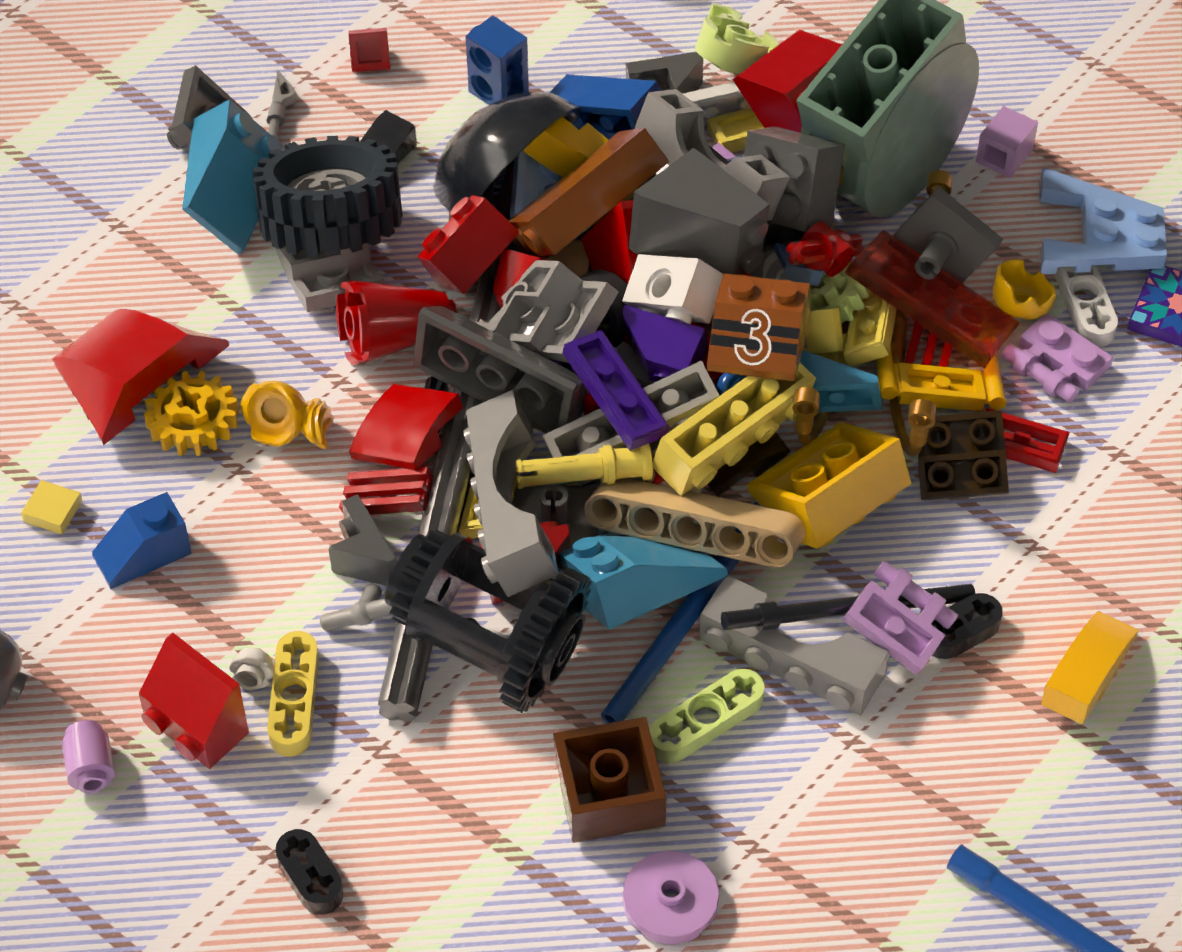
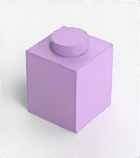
[976,106,1038,178]

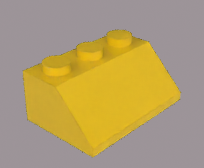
[747,422,912,549]

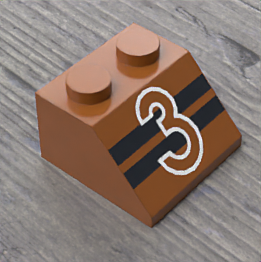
[707,274,810,381]

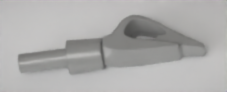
[266,71,298,137]

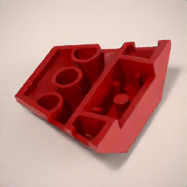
[52,309,230,445]

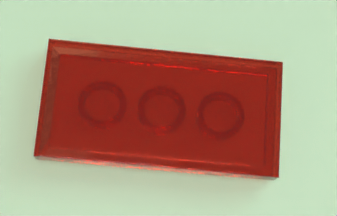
[845,230,1020,369]

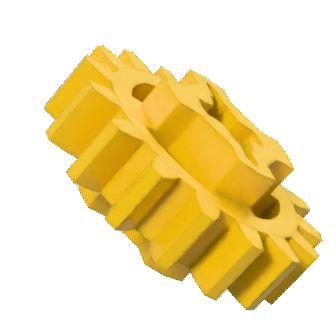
[144,371,239,456]

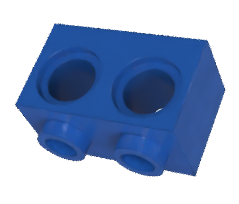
[465,15,529,105]

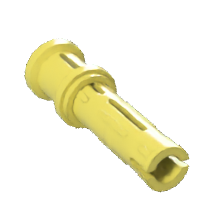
[515,443,653,489]

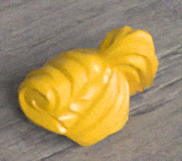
[240,381,334,450]

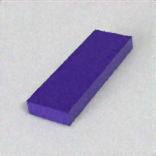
[562,330,670,451]

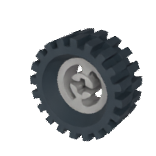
[253,135,403,256]

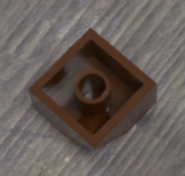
[553,717,667,843]

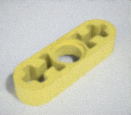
[267,631,319,757]

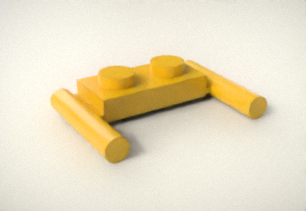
[875,340,1007,412]

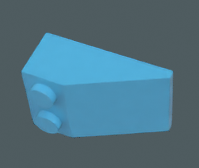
[182,99,283,254]
[559,535,728,630]

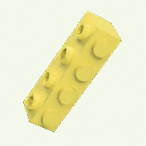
[652,362,816,496]

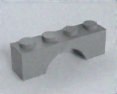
[634,89,790,221]
[699,575,889,716]

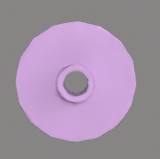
[622,850,719,945]

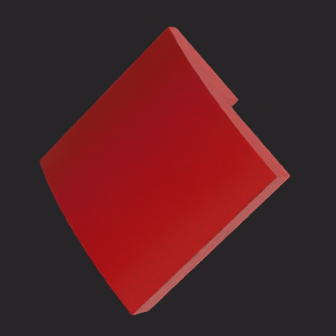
[349,384,463,470]

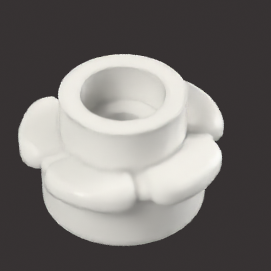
[229,648,274,690]

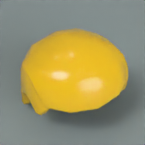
[993,258,1056,320]

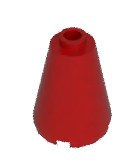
[336,280,457,365]

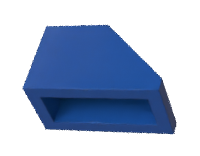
[92,492,192,590]

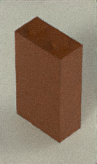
[509,128,669,255]

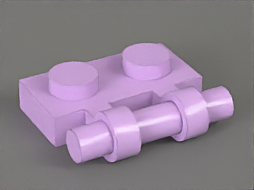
[1002,313,1113,403]
[842,560,958,675]

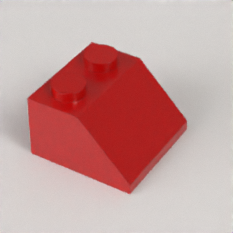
[417,195,520,294]
[138,632,249,769]

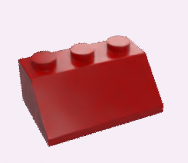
[732,29,842,133]

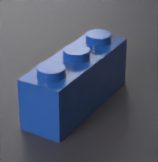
[549,74,661,139]

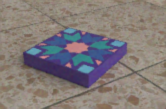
[1127,265,1182,347]

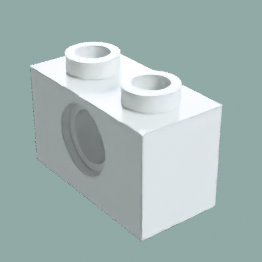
[622,254,723,324]

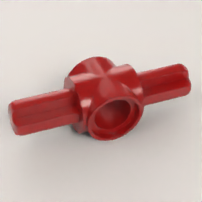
[786,221,865,277]

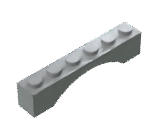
[463,390,558,597]

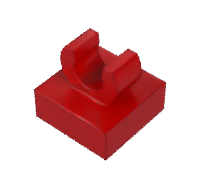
[348,27,391,72]

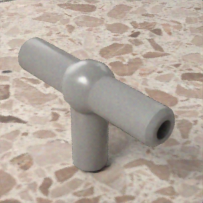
[320,583,392,632]

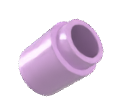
[62,720,115,793]

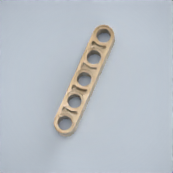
[584,478,806,568]

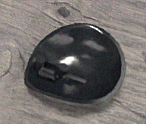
[433,92,581,210]

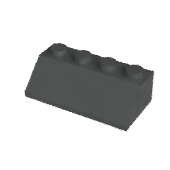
[413,306,589,434]

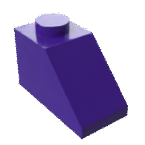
[622,305,708,383]

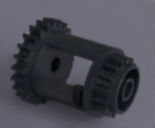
[385,530,592,713]

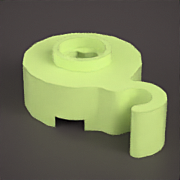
[695,3,779,75]

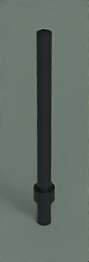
[721,584,976,631]

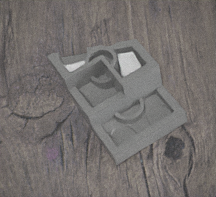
[275,243,385,313]
[477,260,618,363]

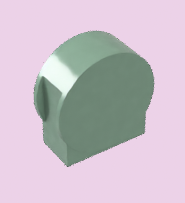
[797,0,979,218]

